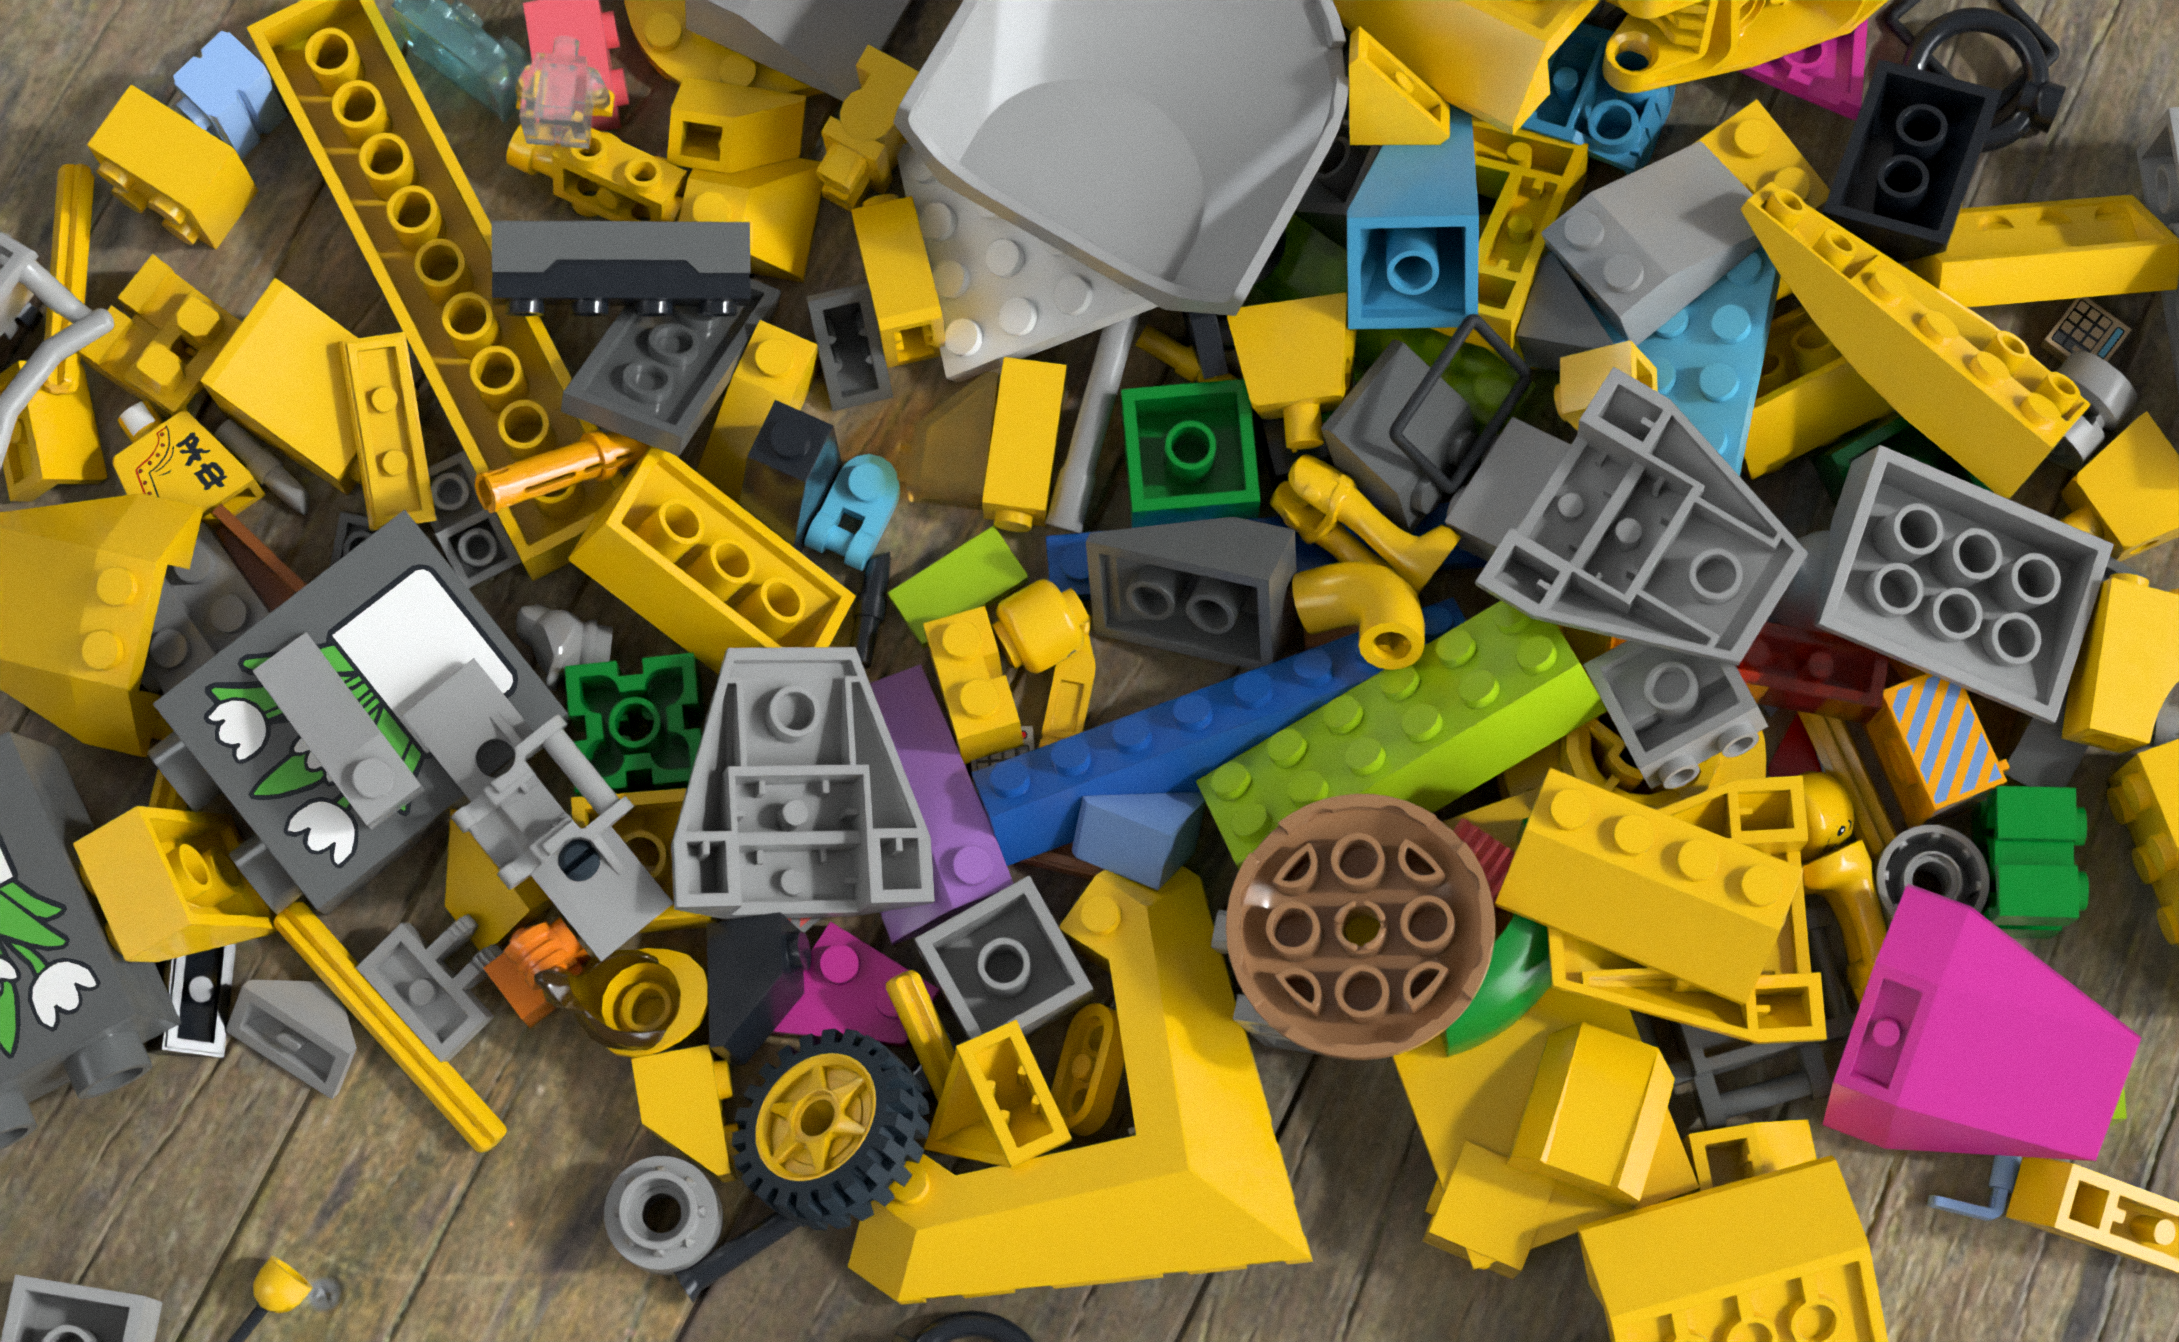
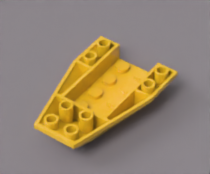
[1333,0,1622,135]

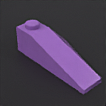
[870,664,1014,945]

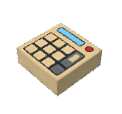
[2040,297,2132,363]

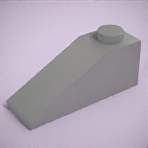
[253,632,426,830]

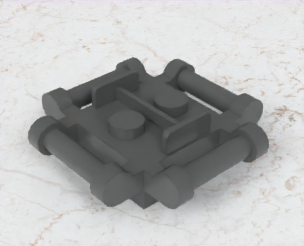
[1629,907,1857,1131]

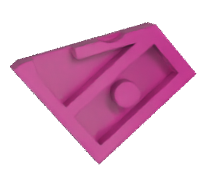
[771,921,940,1047]

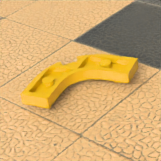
[624,0,825,97]

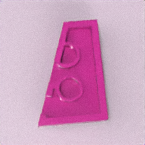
[1737,18,1868,121]

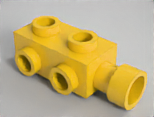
[506,119,687,222]

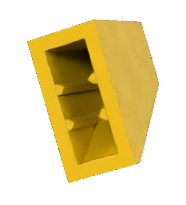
[851,194,946,368]

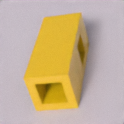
[982,357,1067,532]

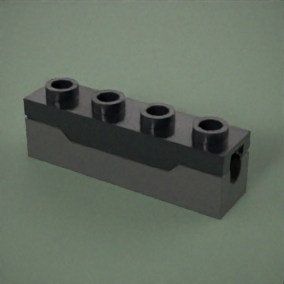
[492,221,751,317]

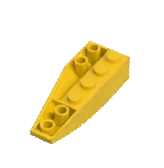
[1740,181,2091,499]

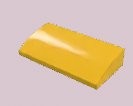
[1908,194,2179,307]

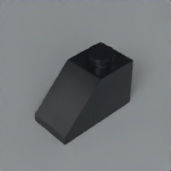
[707,912,811,1066]

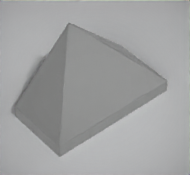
[225,979,357,1099]

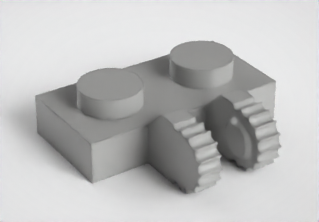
[356,914,503,1062]

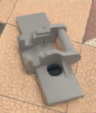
[401,658,674,962]

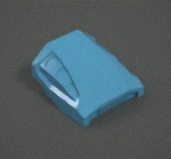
[1520,22,1677,175]

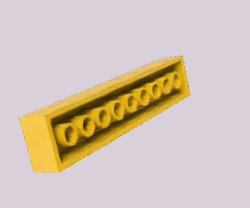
[246,0,624,581]

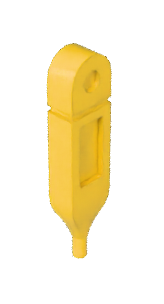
[1038,615,1096,748]

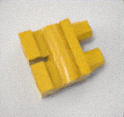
[816,44,919,212]

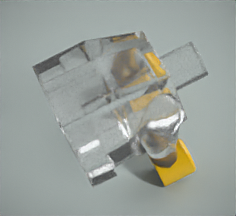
[515,36,615,149]

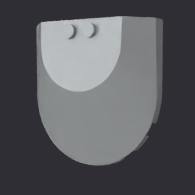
[893,0,1349,316]

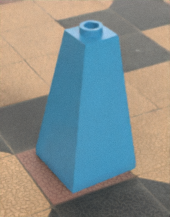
[1347,102,1479,329]

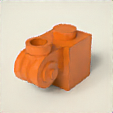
[483,917,591,1028]

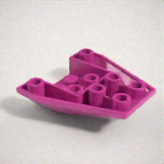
[1822,884,2142,1161]

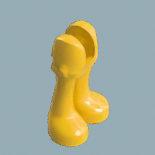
[1270,454,1462,595]
[1801,839,1887,1006]

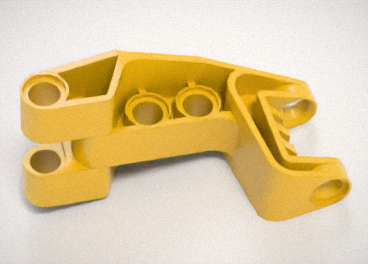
[1602,0,1889,93]

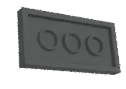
[561,279,781,456]

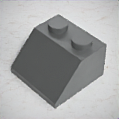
[1321,339,1479,534]

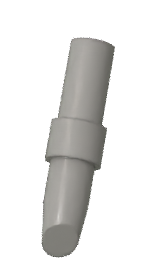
[214,418,310,515]

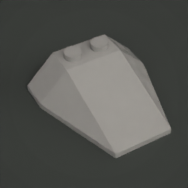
[1475,367,1808,666]
[671,647,935,920]

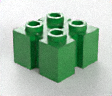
[565,653,705,797]
[1971,786,2089,939]

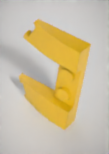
[1431,116,1589,351]

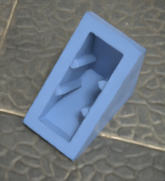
[1072,792,1206,890]

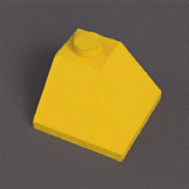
[678,158,825,283]

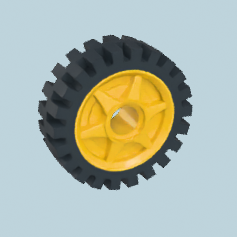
[732,1029,929,1230]

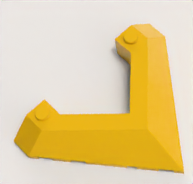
[848,866,1313,1305]

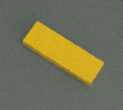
[338,332,436,531]

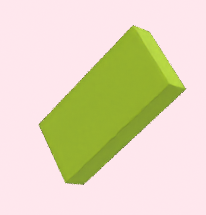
[888,525,1029,649]

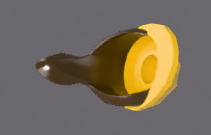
[534,948,709,1058]

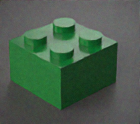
[1121,379,1260,528]

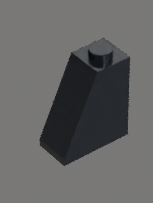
[739,400,843,553]

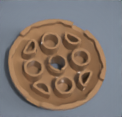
[1226,794,1495,1060]

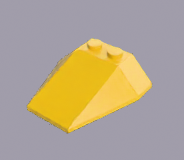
[0,493,204,757]
[1547,776,1827,1044]

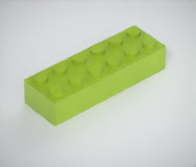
[1196,601,1608,870]

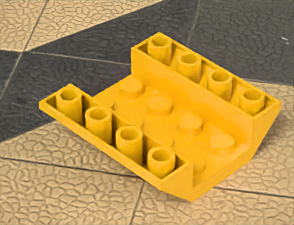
[1576,1155,1888,1342]

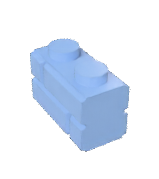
[173,31,288,160]

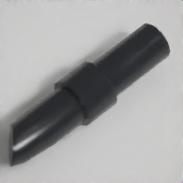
[849,552,891,668]

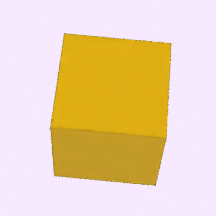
[1422,1140,1558,1280]

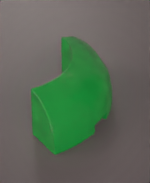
[1440,818,1551,1058]

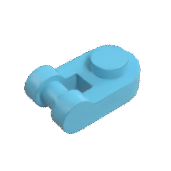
[804,454,901,571]

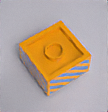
[1859,673,2010,829]

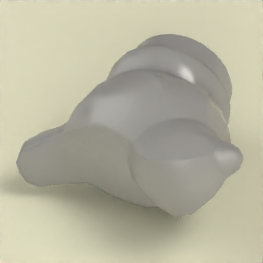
[516,604,613,691]

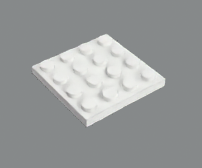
[897,143,1159,383]

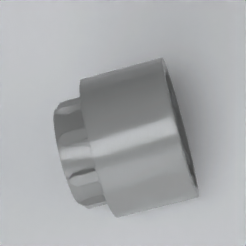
[1872,825,1989,932]
[604,1156,723,1275]

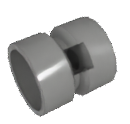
[2046,350,2138,470]

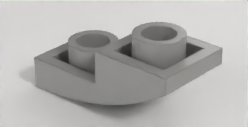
[428,450,521,589]

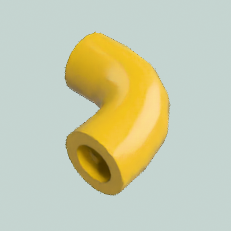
[1292,561,1425,670]

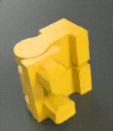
[78,254,242,419]

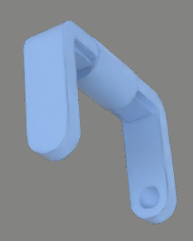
[1927,1155,2022,1221]

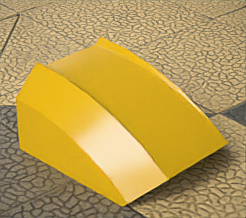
[1506,1021,1675,1210]

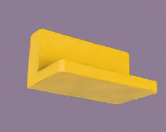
[0,361,107,502]

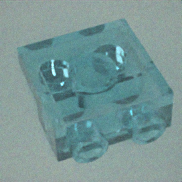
[391,0,535,123]

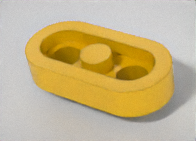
[1050,1003,1125,1136]

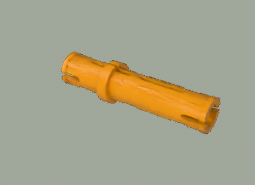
[475,429,650,514]

